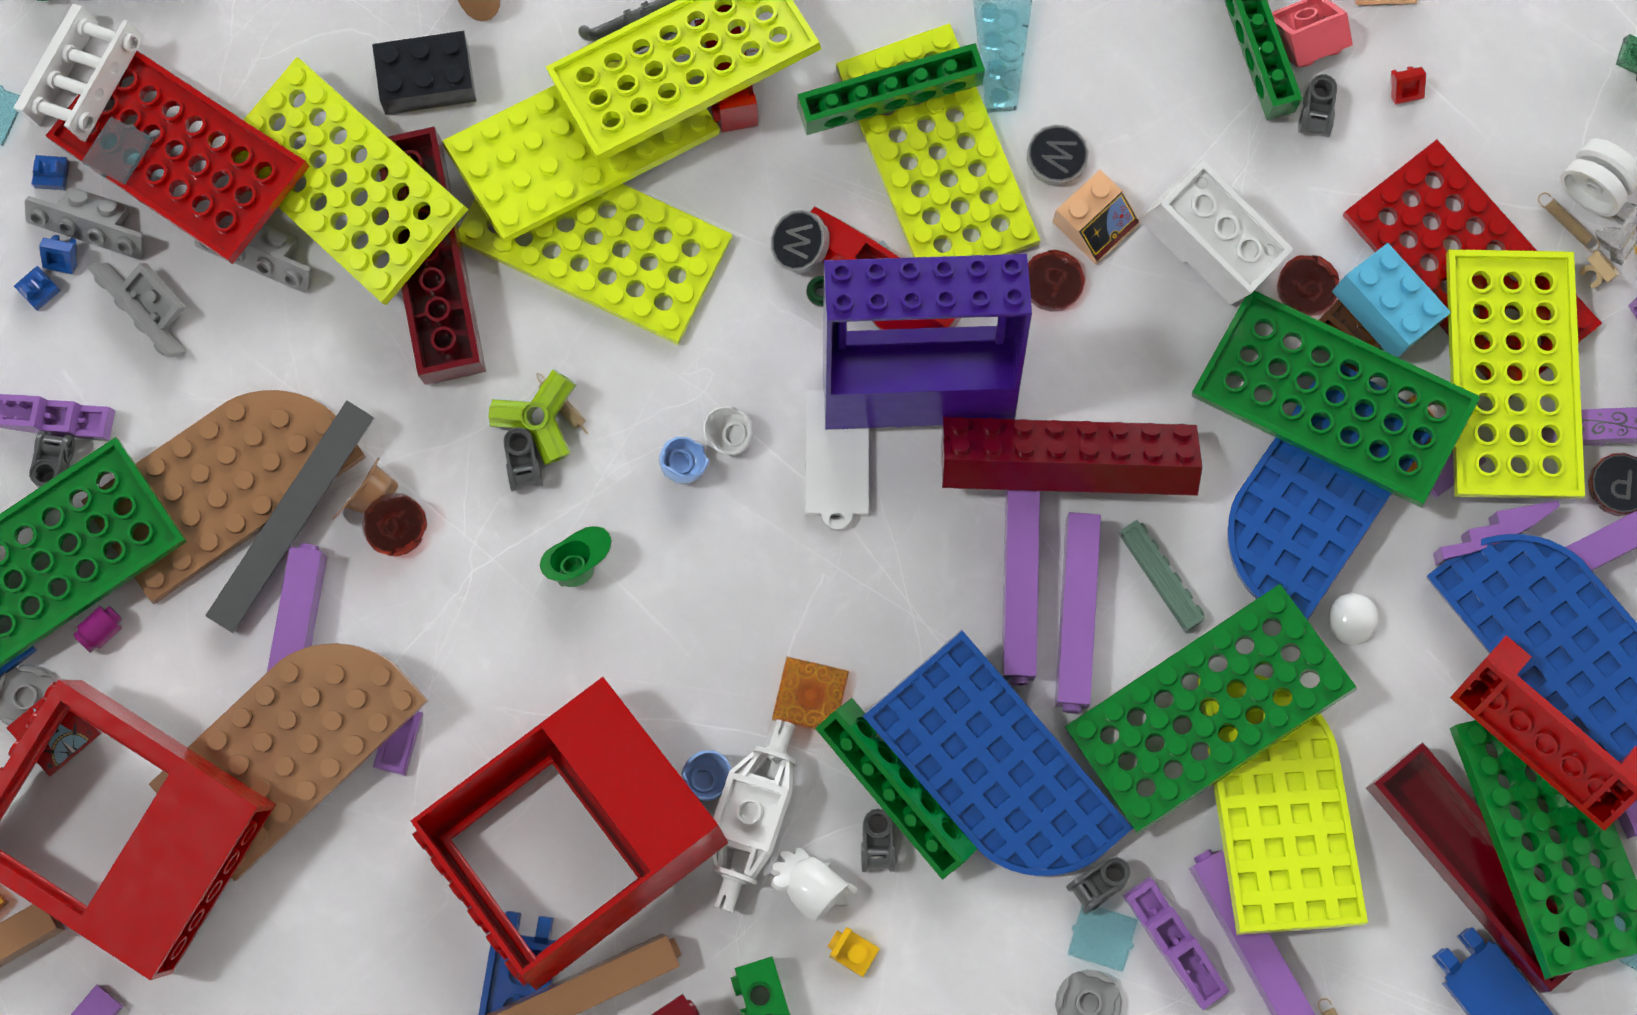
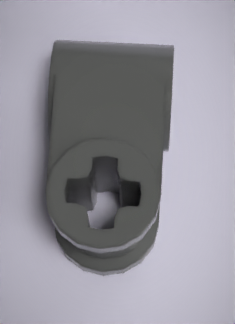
[1298,74,1337,137]
[503,427,543,492]
[29,431,75,488]
[861,809,895,872]
[1066,857,1130,915]

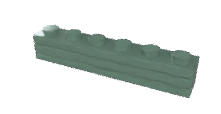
[1119,520,1204,633]

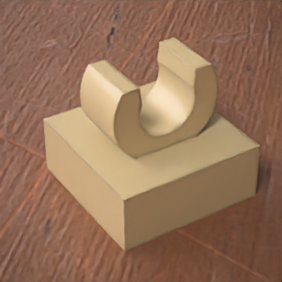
[1579,250,1621,288]

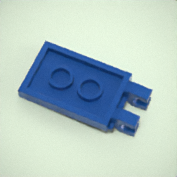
[478,911,556,1015]
[1432,927,1554,1015]

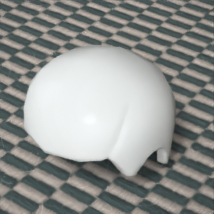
[702,405,754,456]
[1329,593,1378,646]

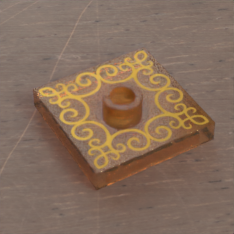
[772,656,849,731]

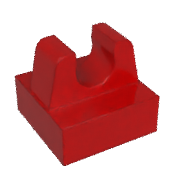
[1390,66,1426,105]

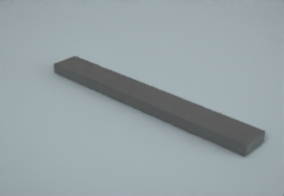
[205,400,374,634]

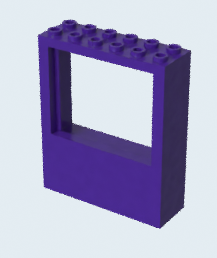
[823,254,1032,430]

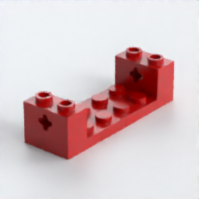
[1450,635,1637,831]

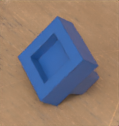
[31,155,70,191]
[39,235,77,274]
[14,265,61,311]

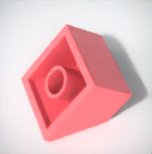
[1272,0,1353,67]

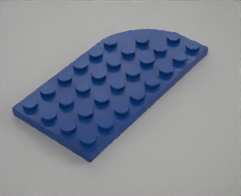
[1227,359,1431,620]
[1426,534,1637,762]
[863,629,1133,876]

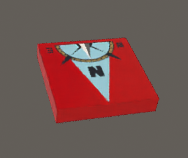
[6,696,102,777]

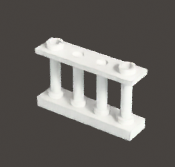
[13,3,144,142]

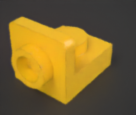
[827,927,880,978]

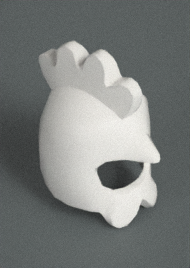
[771,848,858,922]

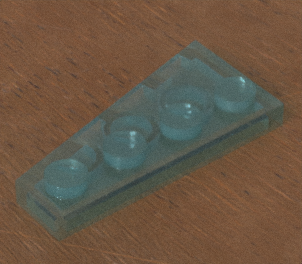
[973,0,1032,113]

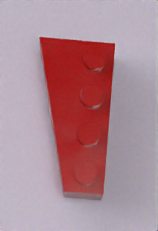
[694,5,758,133]

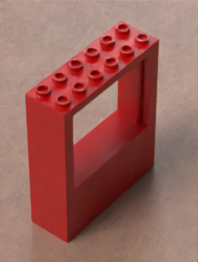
[410,677,728,991]
[0,679,276,981]

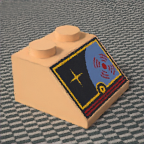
[1052,170,1140,264]

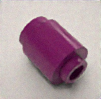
[73,605,122,653]

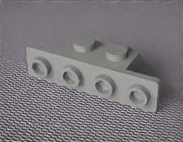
[24,187,144,260]
[195,224,312,293]
[88,263,187,357]

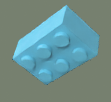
[1332,243,1451,358]

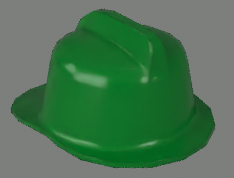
[540,526,612,587]

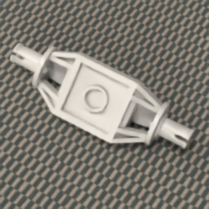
[712,719,797,913]

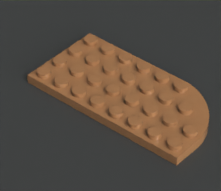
[81,390,366,604]
[148,643,428,881]

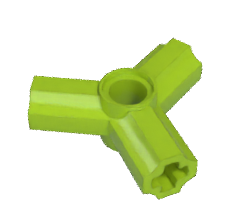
[488,369,576,465]

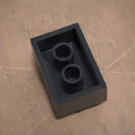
[372,30,477,115]

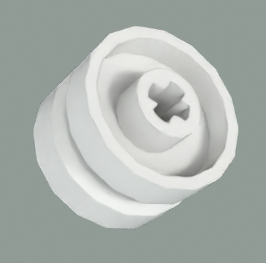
[1560,138,1637,217]

